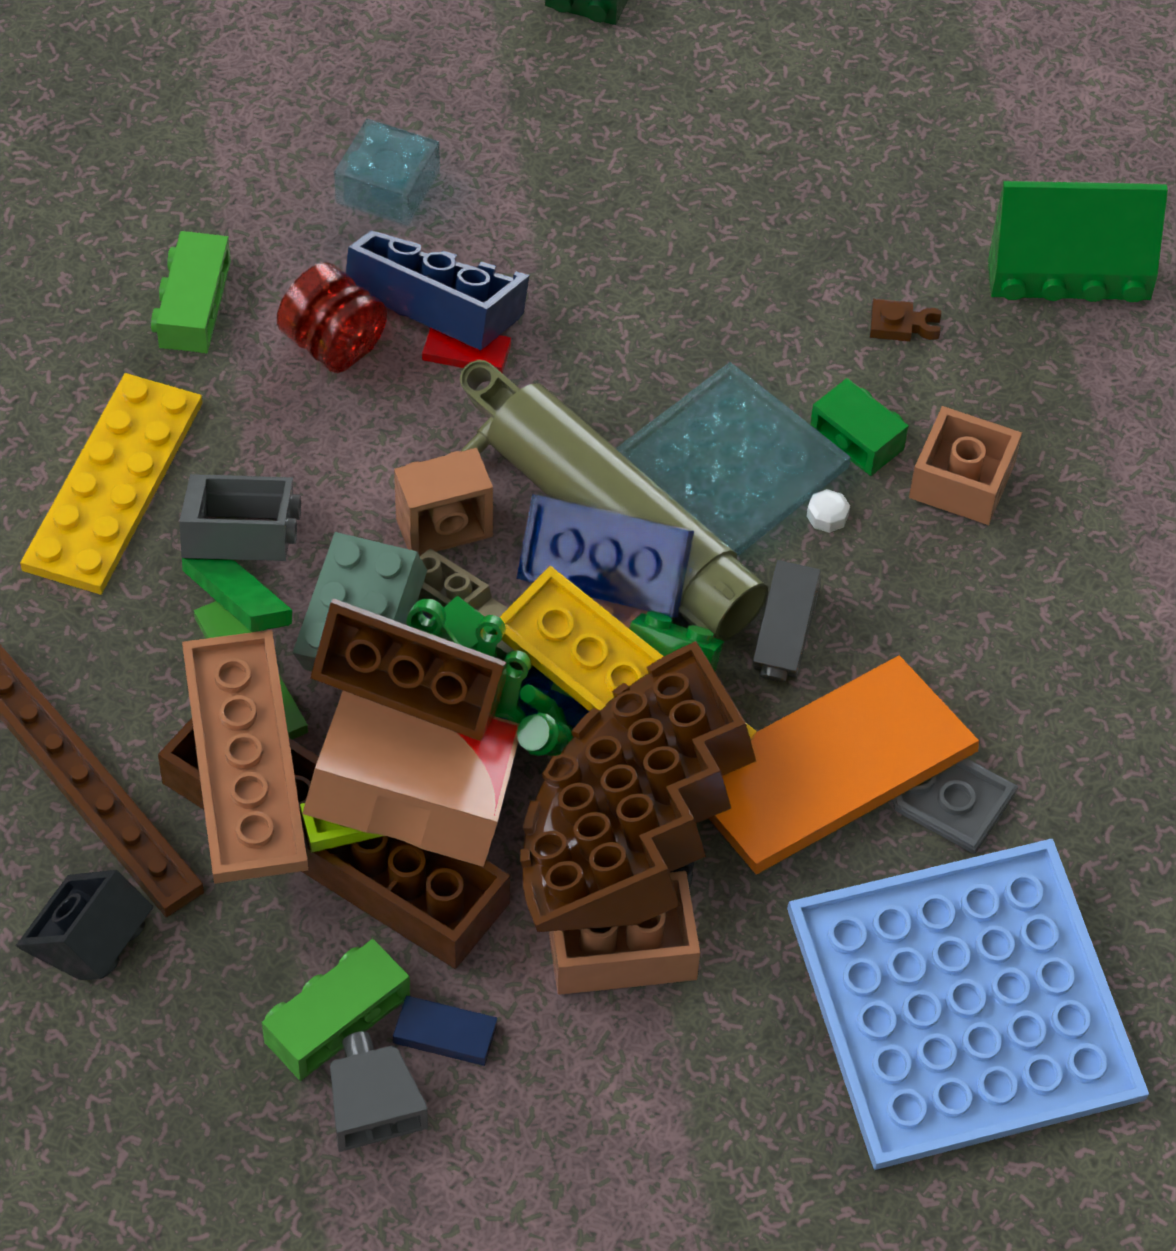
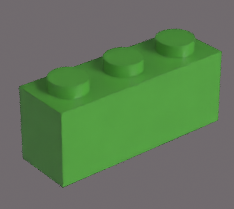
[151,231,231,353]
[262,939,410,1081]

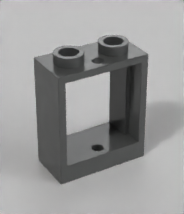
[179,474,301,561]

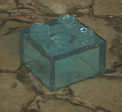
[334,119,440,226]

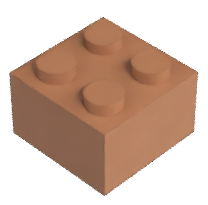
[909,406,1022,525]
[394,448,493,556]

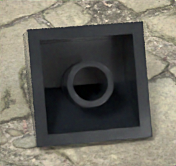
[15,870,154,980]

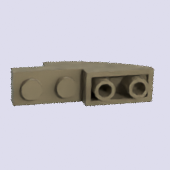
[418,548,533,670]

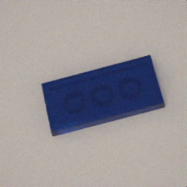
[516,494,694,617]

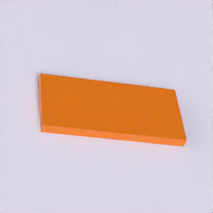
[709,655,979,875]

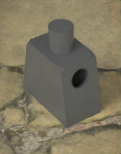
[330,1032,428,1152]

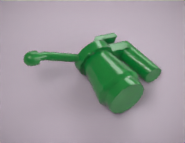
[517,684,573,756]

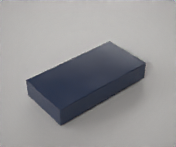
[393,995,497,1066]

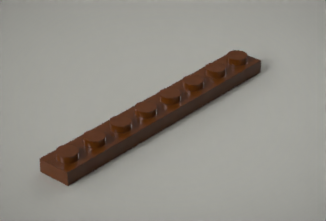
[0,644,204,918]

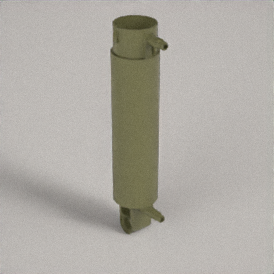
[460,360,768,641]

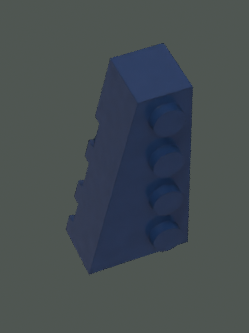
[344,230,530,350]

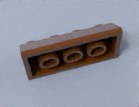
[310,598,506,741]

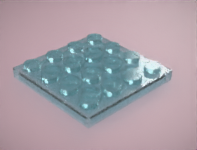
[616,362,851,556]

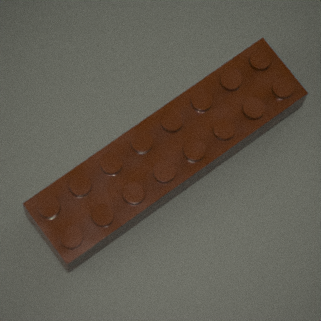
[158,718,510,970]

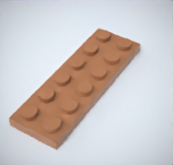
[182,630,308,884]

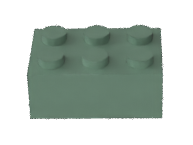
[292,532,427,671]

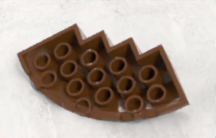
[520,641,756,932]

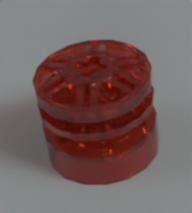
[277,262,387,373]

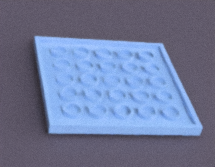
[787,838,1149,1170]

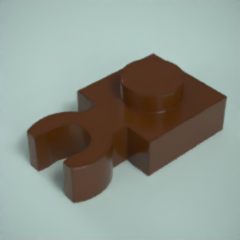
[870,298,941,342]

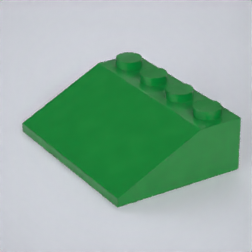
[988,181,1168,302]

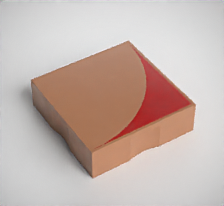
[302,690,519,867]

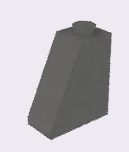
[753,560,821,682]

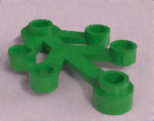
[406,599,531,724]

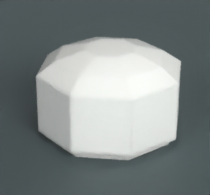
[807,489,850,533]

